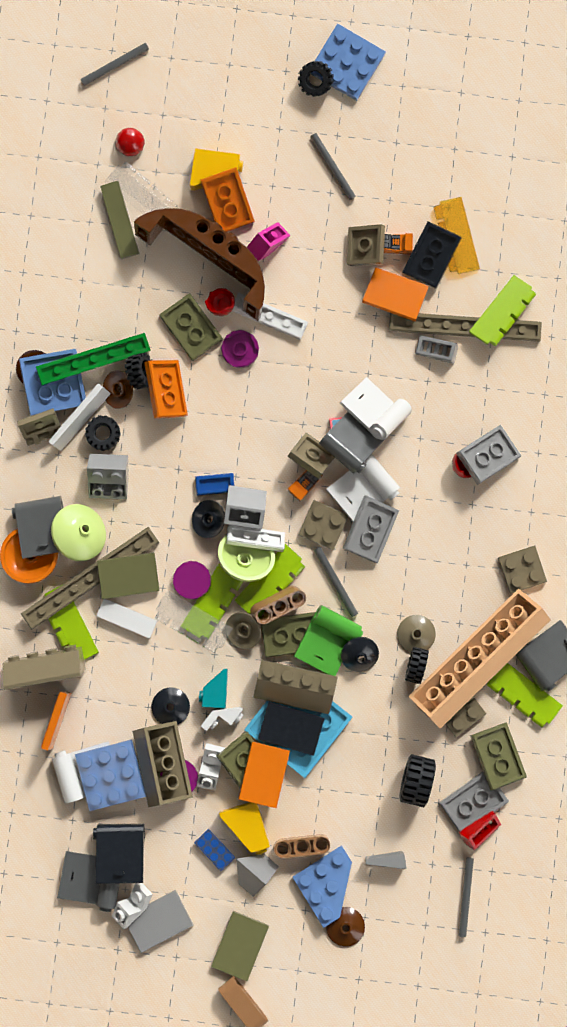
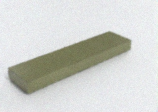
[100,181,140,259]

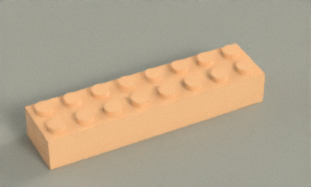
[408,589,551,728]

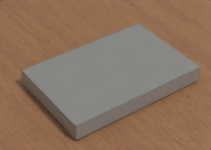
[456,424,521,485]
[343,495,399,563]
[439,771,509,832]
[128,890,193,953]

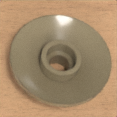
[225,612,261,649]
[397,615,436,652]

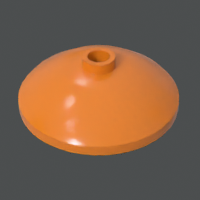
[0,528,58,584]

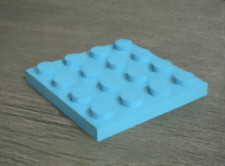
[244,701,352,778]

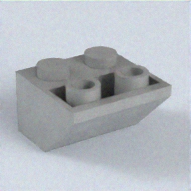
[87,454,129,499]
[224,485,267,529]

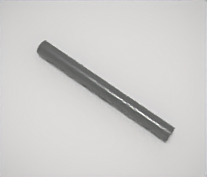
[80,43,149,86]
[310,133,356,200]
[314,547,358,617]
[458,857,474,937]

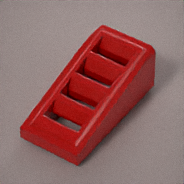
[459,811,501,851]

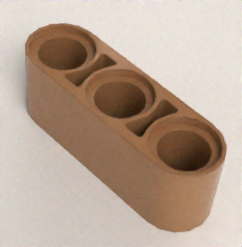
[250,586,306,624]
[274,834,330,858]
[218,976,268,1027]

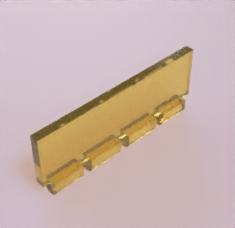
[433,197,480,274]

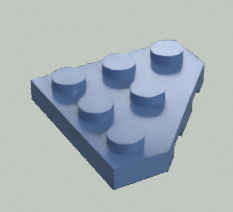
[293,845,352,928]

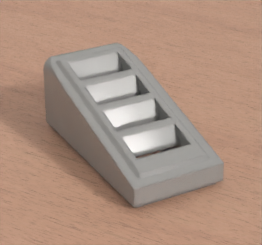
[415,335,458,364]
[365,851,407,869]

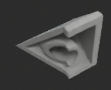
[236,854,279,897]

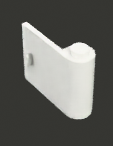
[340,377,412,440]
[326,454,400,522]
[52,741,110,804]

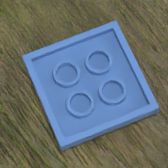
[311,23,386,101]
[19,349,86,416]
[75,739,146,811]

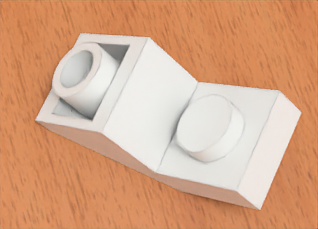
[201,707,243,731]
[197,743,225,791]
[112,883,153,929]

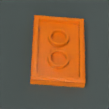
[200,167,255,232]
[362,267,429,322]
[144,360,188,419]
[41,691,72,751]
[238,741,290,808]

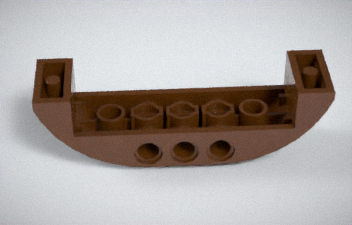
[134,208,265,321]

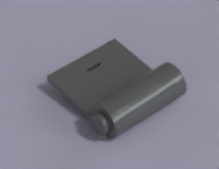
[319,412,390,474]
[12,496,64,559]
[516,620,567,692]
[57,851,120,912]

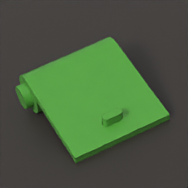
[294,605,363,676]

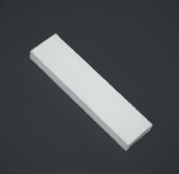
[232,292,308,340]
[49,383,111,451]

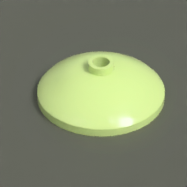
[51,504,106,561]
[218,535,275,582]

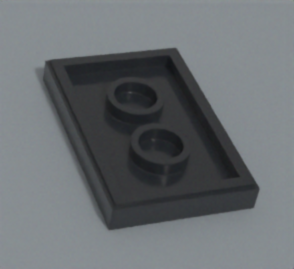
[402,221,462,289]
[258,702,325,756]

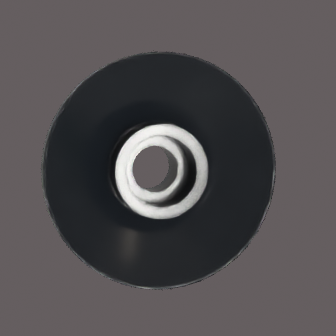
[192,500,225,538]
[341,637,379,672]
[151,687,190,725]

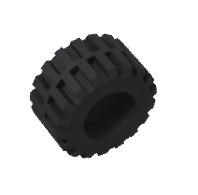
[399,754,436,808]

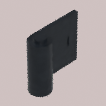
[93,824,145,884]

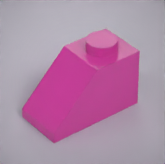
[247,222,291,261]

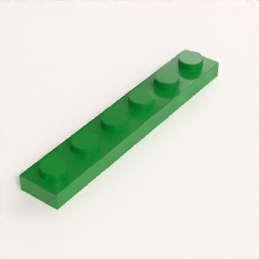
[35,333,151,386]

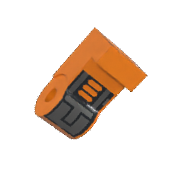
[384,233,413,254]
[288,470,323,502]

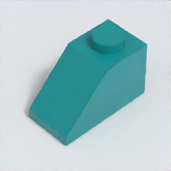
[199,669,228,708]

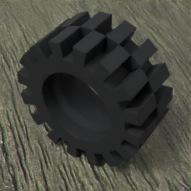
[298,61,334,97]
[125,353,153,390]
[85,415,121,451]
[405,647,429,684]

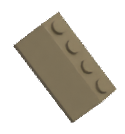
[3,645,86,690]
[253,660,338,714]
[132,721,193,808]

